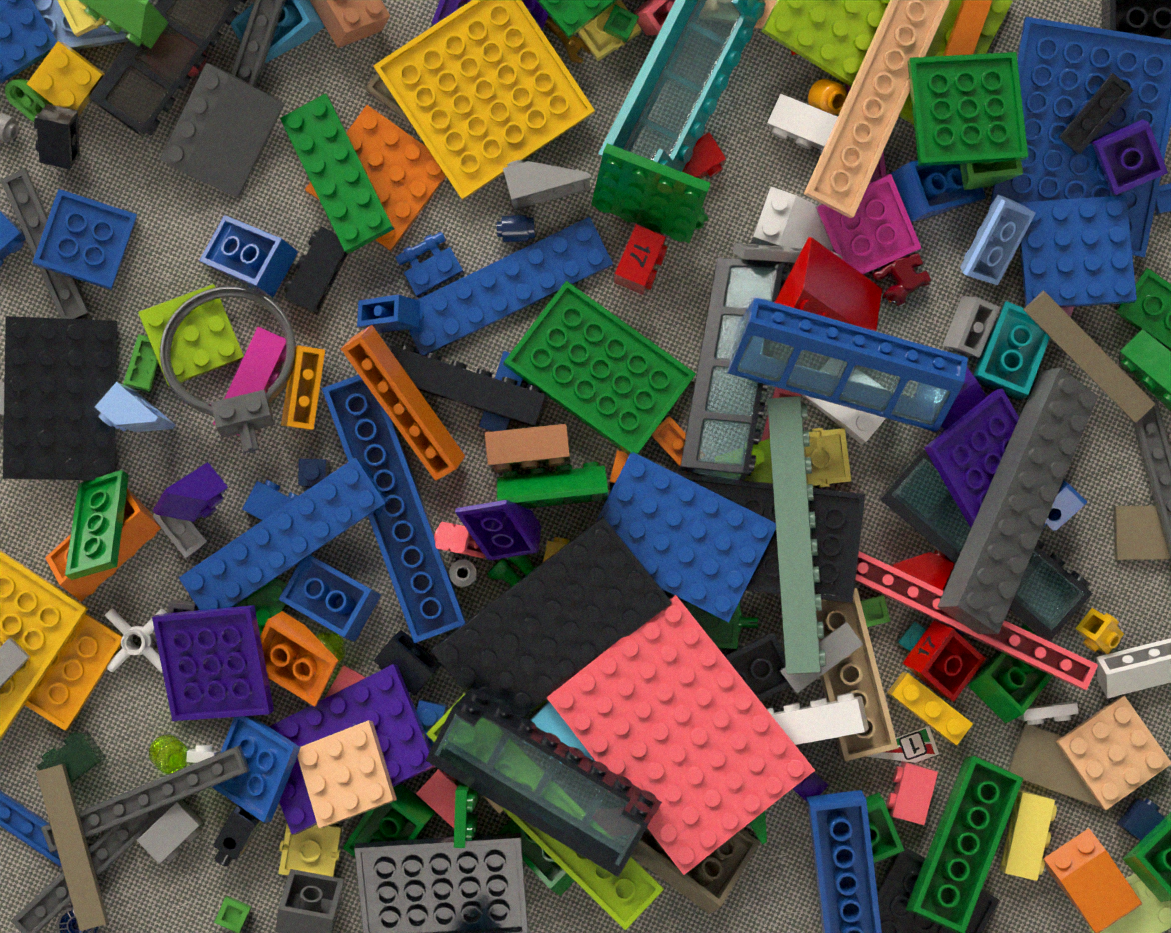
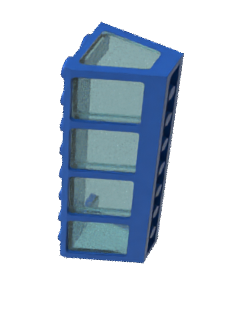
[727,297,968,432]

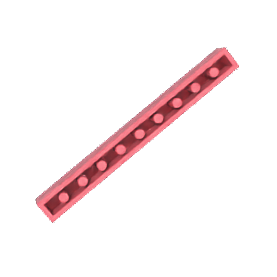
[855,551,1098,690]

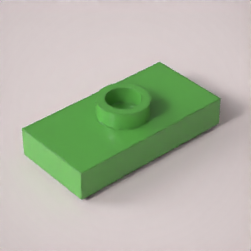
[123,334,159,393]

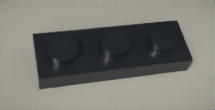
[1058,73,1134,155]

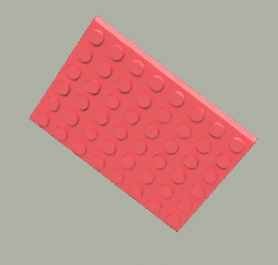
[547,595,815,875]

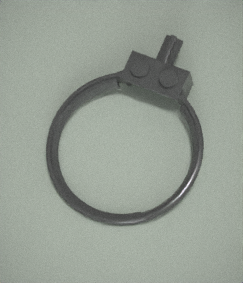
[160,286,296,453]

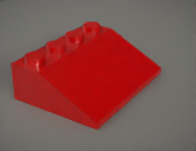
[775,237,882,331]

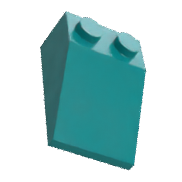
[973,301,1050,400]

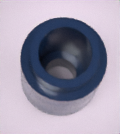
[496,215,535,243]

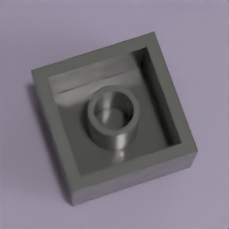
[276,869,344,933]

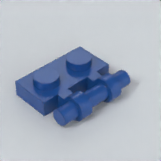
[395,232,464,297]

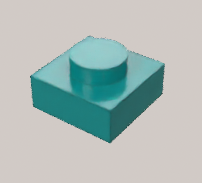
[897,621,926,652]

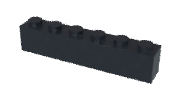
[391,344,548,427]

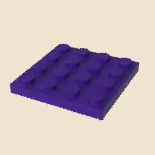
[924,389,1019,528]
[152,605,274,721]

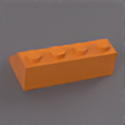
[45,487,161,602]

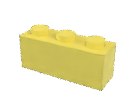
[999,790,1057,881]

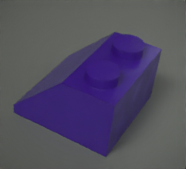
[152,462,228,522]

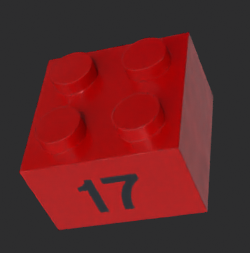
[614,224,668,295]
[902,620,986,702]

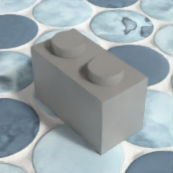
[942,296,1000,358]
[137,799,205,864]

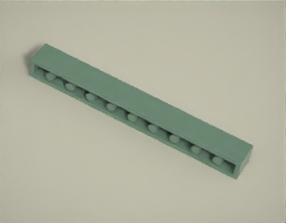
[767,396,826,675]

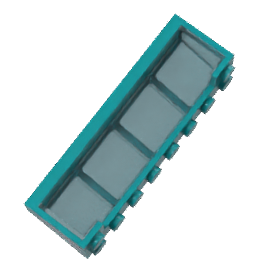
[598,0,766,172]

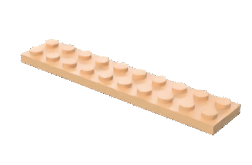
[804,0,950,218]

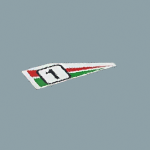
[865,726,939,763]

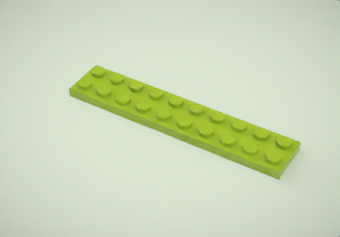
[426,694,664,930]

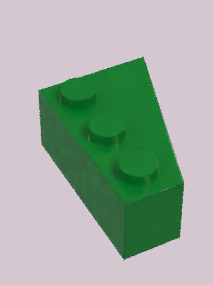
[1119,329,1171,411]

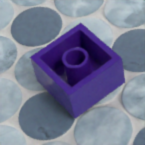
[1091,120,1168,195]

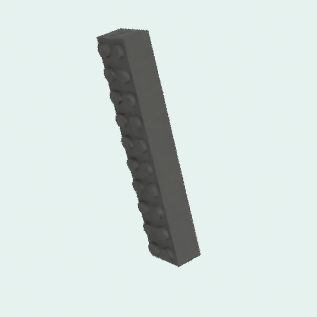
[937,368,1099,634]

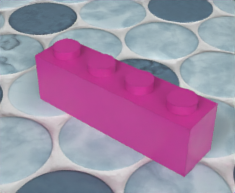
[213,327,286,436]

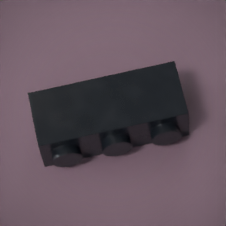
[284,226,348,315]

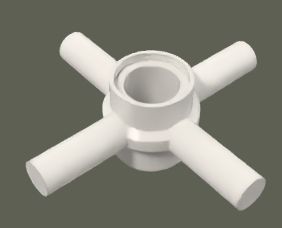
[105,608,167,673]

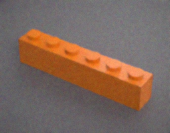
[341,325,465,481]

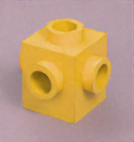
[1075,608,1124,654]

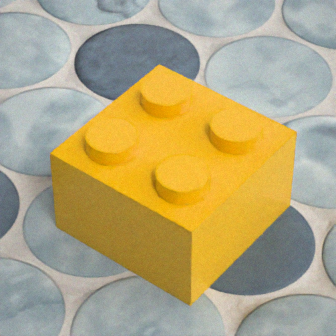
[27,41,105,117]

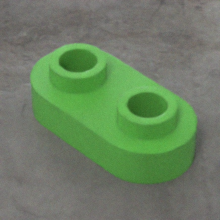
[5,78,52,122]

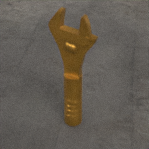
[545,15,591,63]

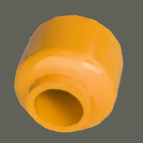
[808,78,847,116]

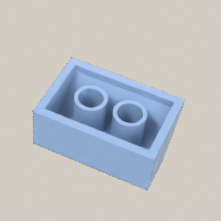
[960,194,1036,285]
[95,382,176,432]

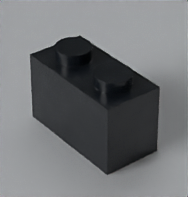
[34,104,80,169]
[373,630,442,696]

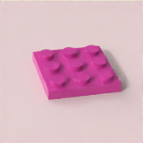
[816,174,921,274]

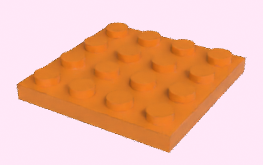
[305,105,446,252]

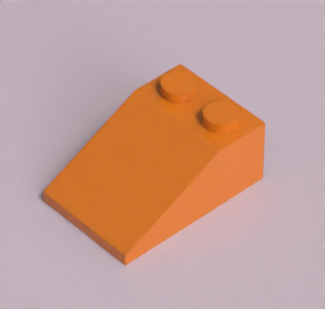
[260,611,339,707]
[1043,828,1142,933]

